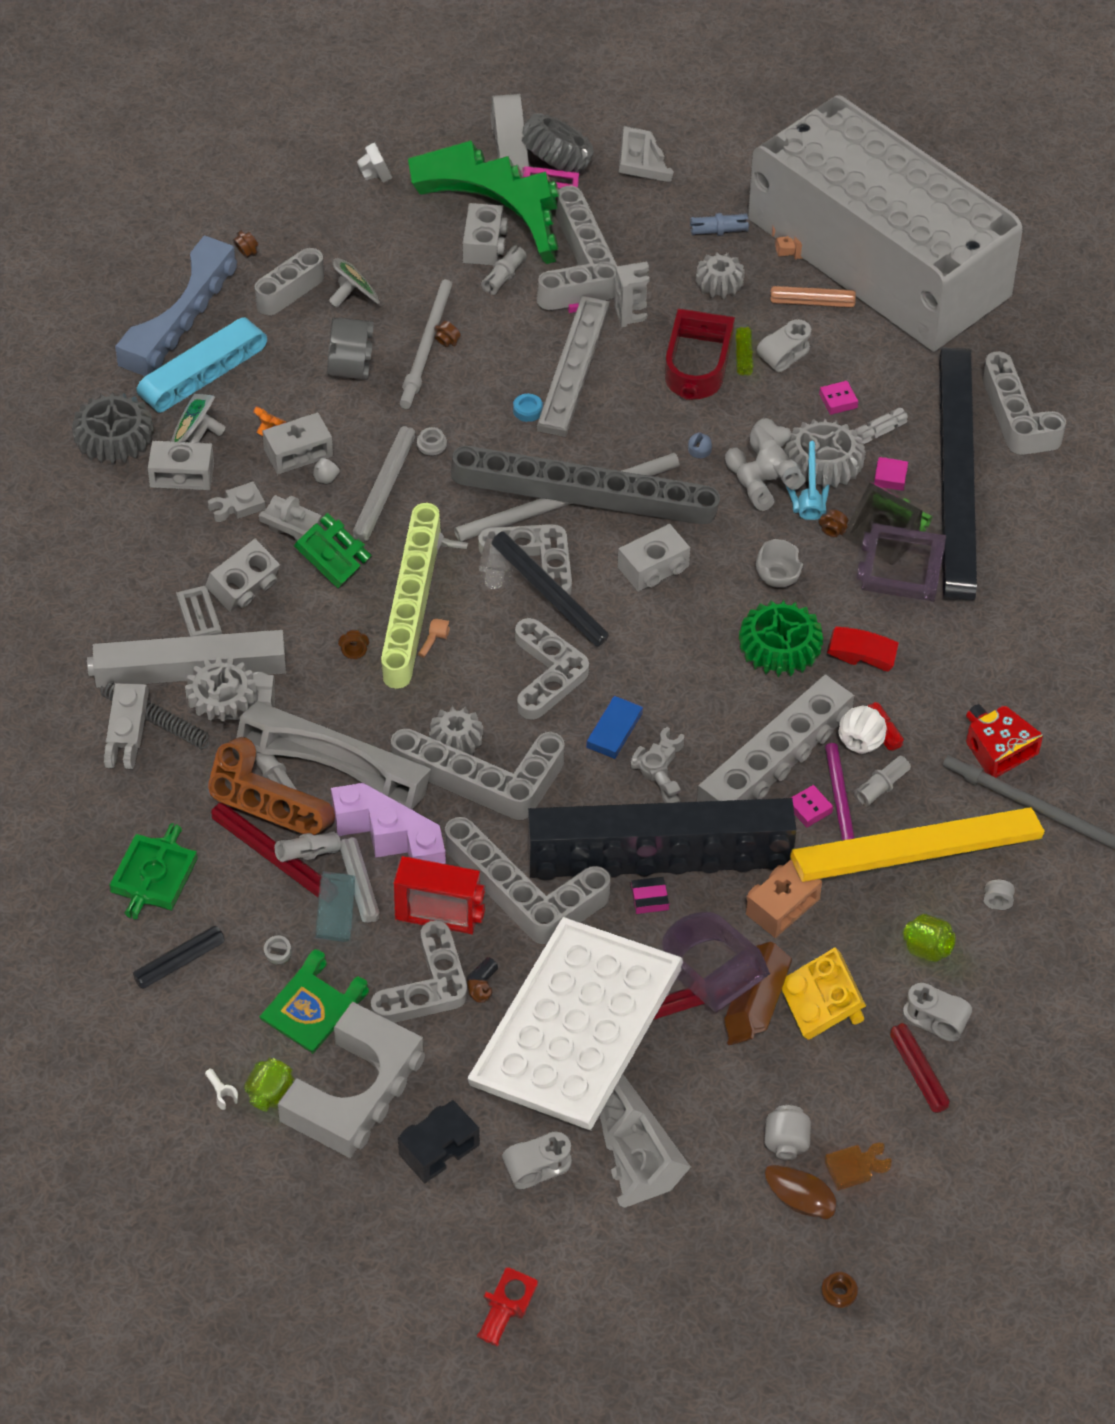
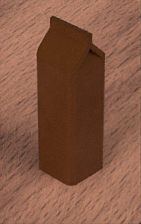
[725,942,792,1045]

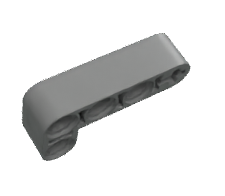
[491,94,529,178]
[982,352,1066,454]

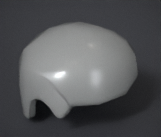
[756,539,803,588]

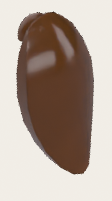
[765,1165,836,1219]

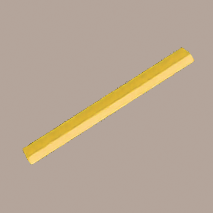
[790,807,1044,882]

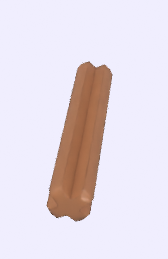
[770,286,856,307]

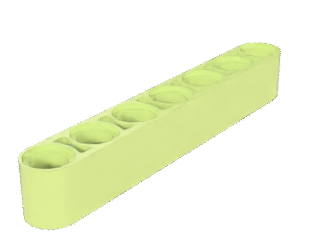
[381,503,440,689]

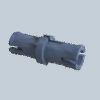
[690,213,749,236]

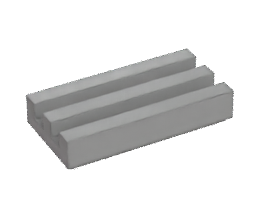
[176,586,222,637]

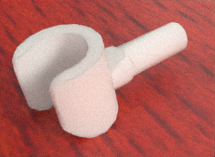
[205,1069,238,1110]

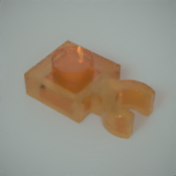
[825,1143,892,1191]

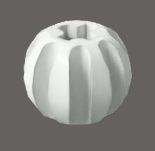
[838,705,887,754]

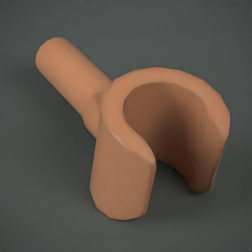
[418,619,450,658]

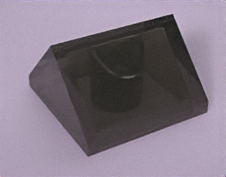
[842,482,923,565]

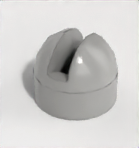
[313,458,340,484]
[264,935,292,965]

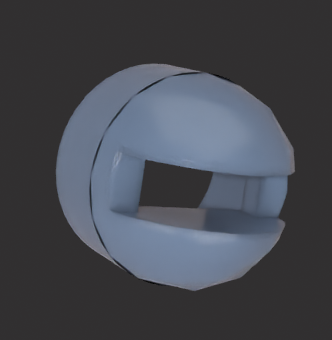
[688,432,712,458]

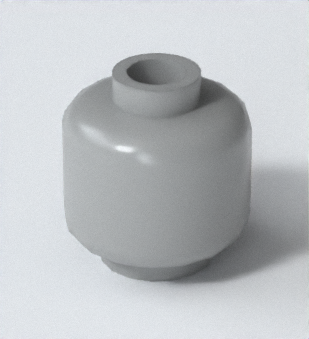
[764,1105,811,1160]

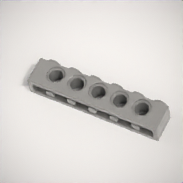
[697,675,854,802]

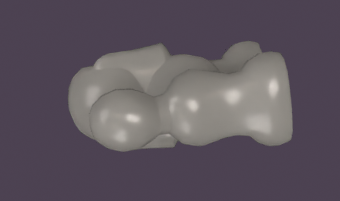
[725,418,805,511]

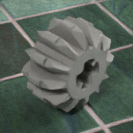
[696,252,745,300]
[429,705,483,756]

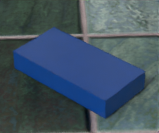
[586,696,643,759]

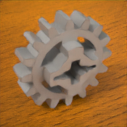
[185,657,256,721]

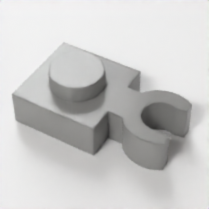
[208,481,266,522]

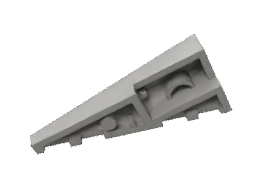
[600,1074,691,1208]

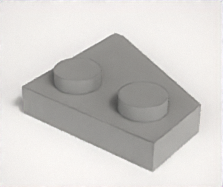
[618,126,673,182]

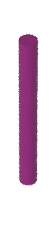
[825,743,855,841]

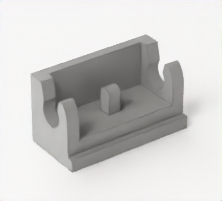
[614,262,649,327]

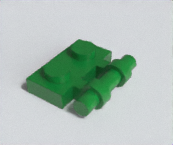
[294,513,372,588]

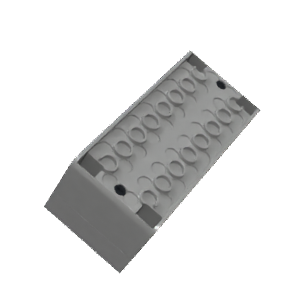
[748,95,1022,352]

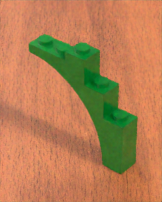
[408,140,560,264]

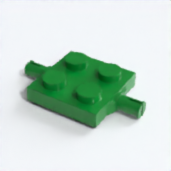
[109,823,198,920]

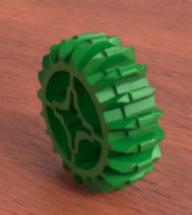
[738,599,824,677]

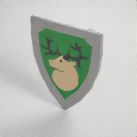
[329,258,379,307]
[171,393,225,443]

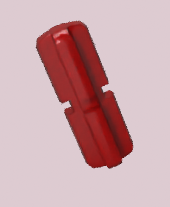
[867,702,904,751]

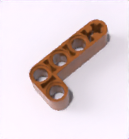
[208,737,335,835]

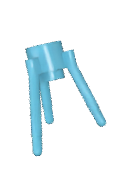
[786,441,830,520]

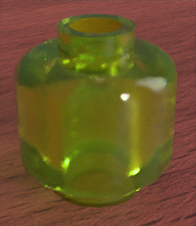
[903,913,956,962]
[244,1057,295,1112]

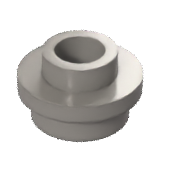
[417,427,447,455]

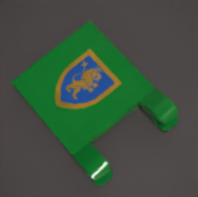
[259,949,369,1054]

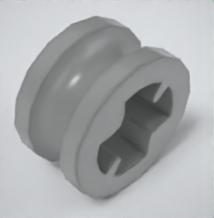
[984,879,1015,910]

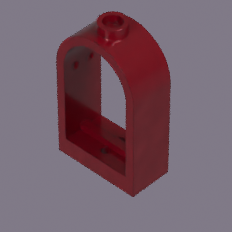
[665,308,735,400]

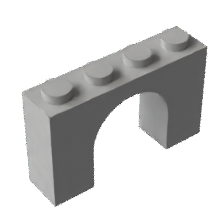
[278,1002,425,1158]

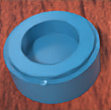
[513,394,543,422]

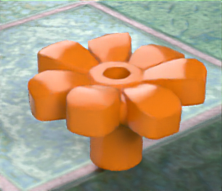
[253,406,286,436]

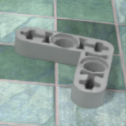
[478,524,572,595]
[515,618,589,719]
[371,920,467,1023]

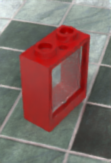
[394,856,485,935]

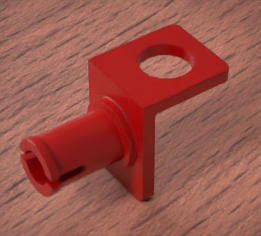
[477,1267,538,1346]

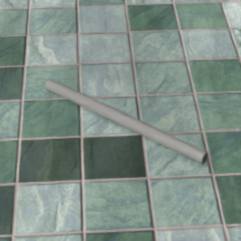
[454,453,680,541]

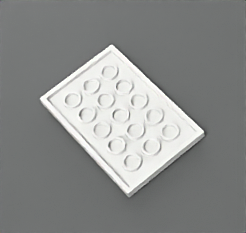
[467,917,684,1131]

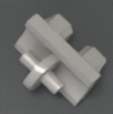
[259,495,322,542]

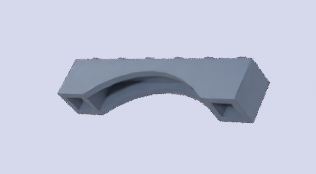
[115,235,237,376]

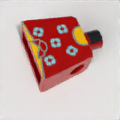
[966,704,1043,778]

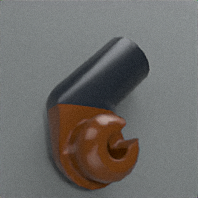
[466,957,499,1003]

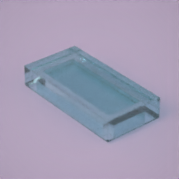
[315,871,355,942]

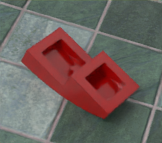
[827,626,899,672]

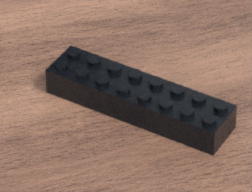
[528,798,797,880]

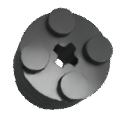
[327,317,374,380]

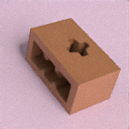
[746,860,822,938]

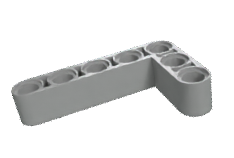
[537,186,617,310]
[391,729,564,820]
[445,817,610,944]

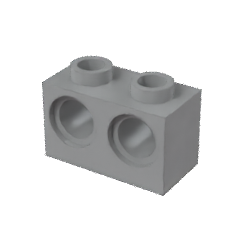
[463,203,508,265]
[205,539,280,612]

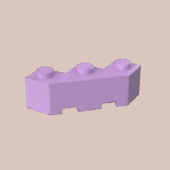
[331,783,446,864]

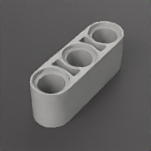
[255,248,324,315]

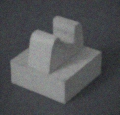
[357,142,392,182]

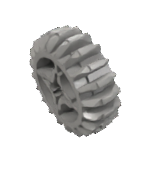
[784,419,866,489]

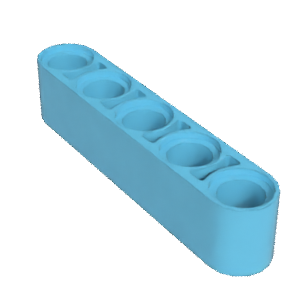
[136,317,267,413]

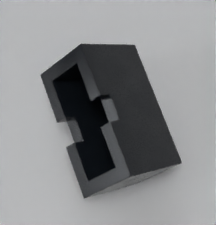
[398,1100,480,1184]

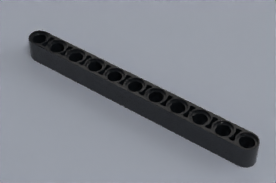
[939,347,977,601]

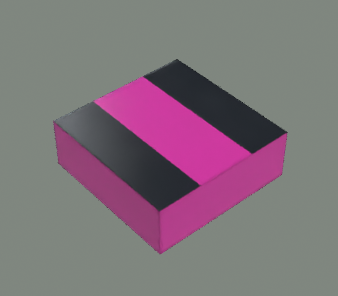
[631,877,669,914]

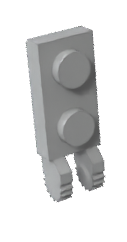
[104,683,149,769]

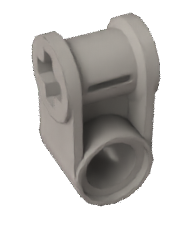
[756,319,811,372]
[903,983,972,1041]
[502,1132,572,1189]

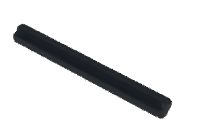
[491,531,609,647]

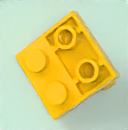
[782,947,866,1040]

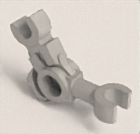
[631,727,684,803]

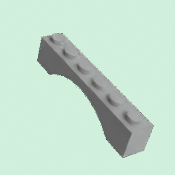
[236,701,431,810]

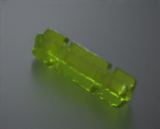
[736,326,753,376]

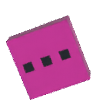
[819,381,858,415]
[791,785,833,828]

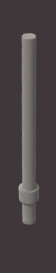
[399,279,452,409]

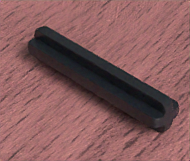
[133,926,225,989]

